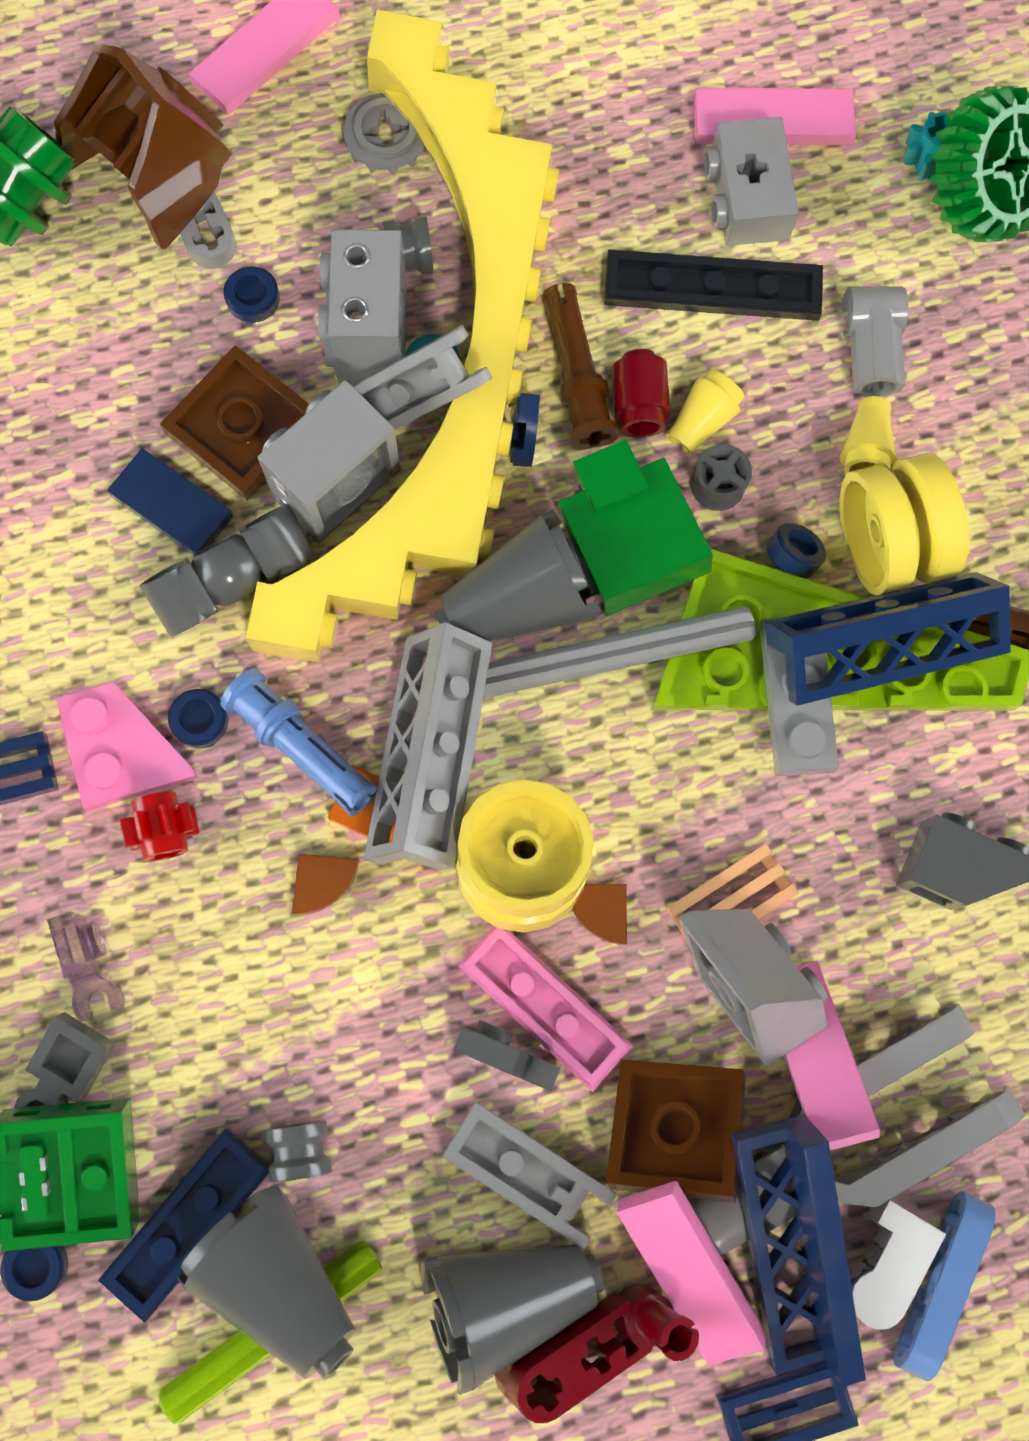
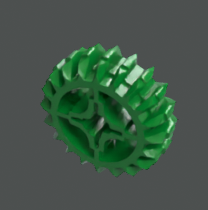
[928,85,1029,243]

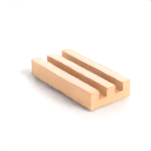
[666,843,799,937]

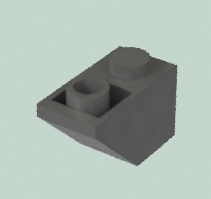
[896,812,1029,910]

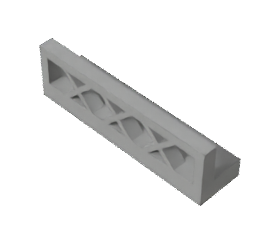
[363,622,492,871]

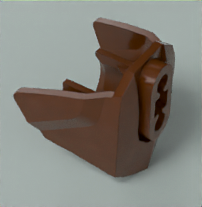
[54,44,232,249]

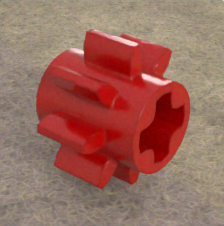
[119,791,200,862]

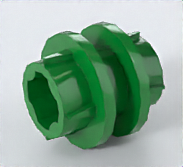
[0,107,75,247]

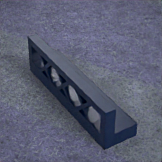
[765,572,1011,706]
[731,1114,866,1387]

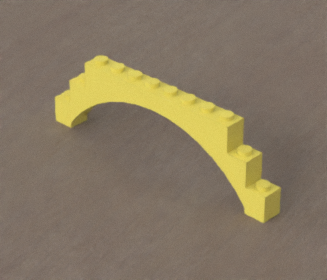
[246,9,559,663]

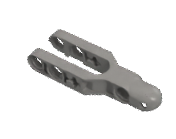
[687,1003,1025,1256]

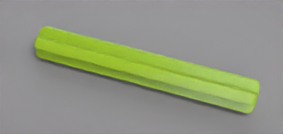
[158,1241,382,1424]

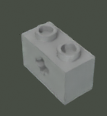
[704,117,799,246]

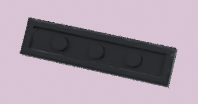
[604,249,823,321]

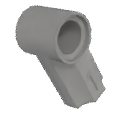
[842,286,908,396]

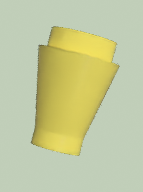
[665,370,745,456]
[840,396,897,475]

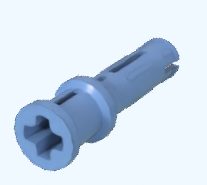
[220,668,377,817]

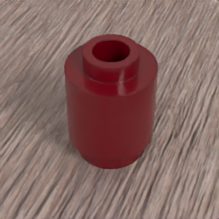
[612,349,670,437]

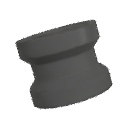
[383,217,434,274]
[691,444,752,511]
[265,1121,332,1182]

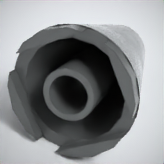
[435,509,603,642]
[177,1186,355,1379]
[420,1244,604,1395]

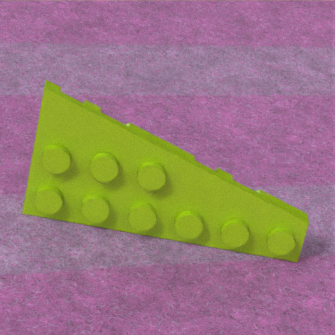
[652,549,1029,711]

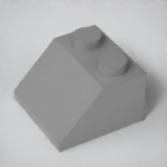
[679,909,828,1067]

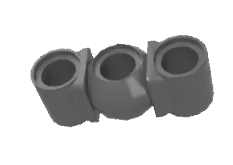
[139,504,316,637]

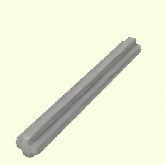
[483,607,756,699]

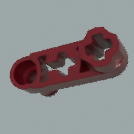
[495,1284,699,1423]

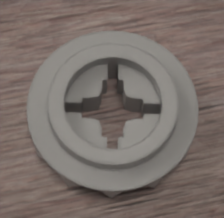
[343,93,427,176]

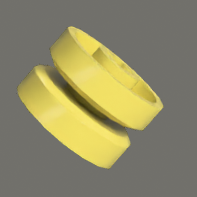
[839,453,969,595]
[456,779,594,933]

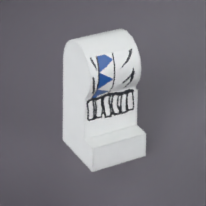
[849,1200,946,1330]

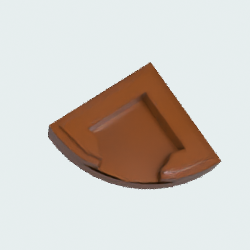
[292,854,360,915]
[572,884,627,945]

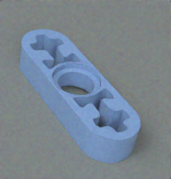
[893,1191,995,1382]

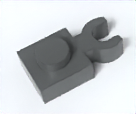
[14,1012,116,1108]
[453,1020,561,1091]

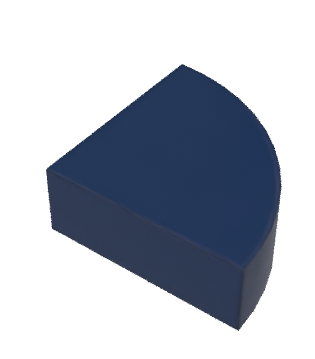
[510,393,540,467]

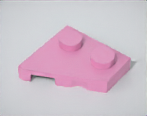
[56,682,198,811]

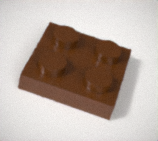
[160,345,309,501]
[606,1059,746,1203]

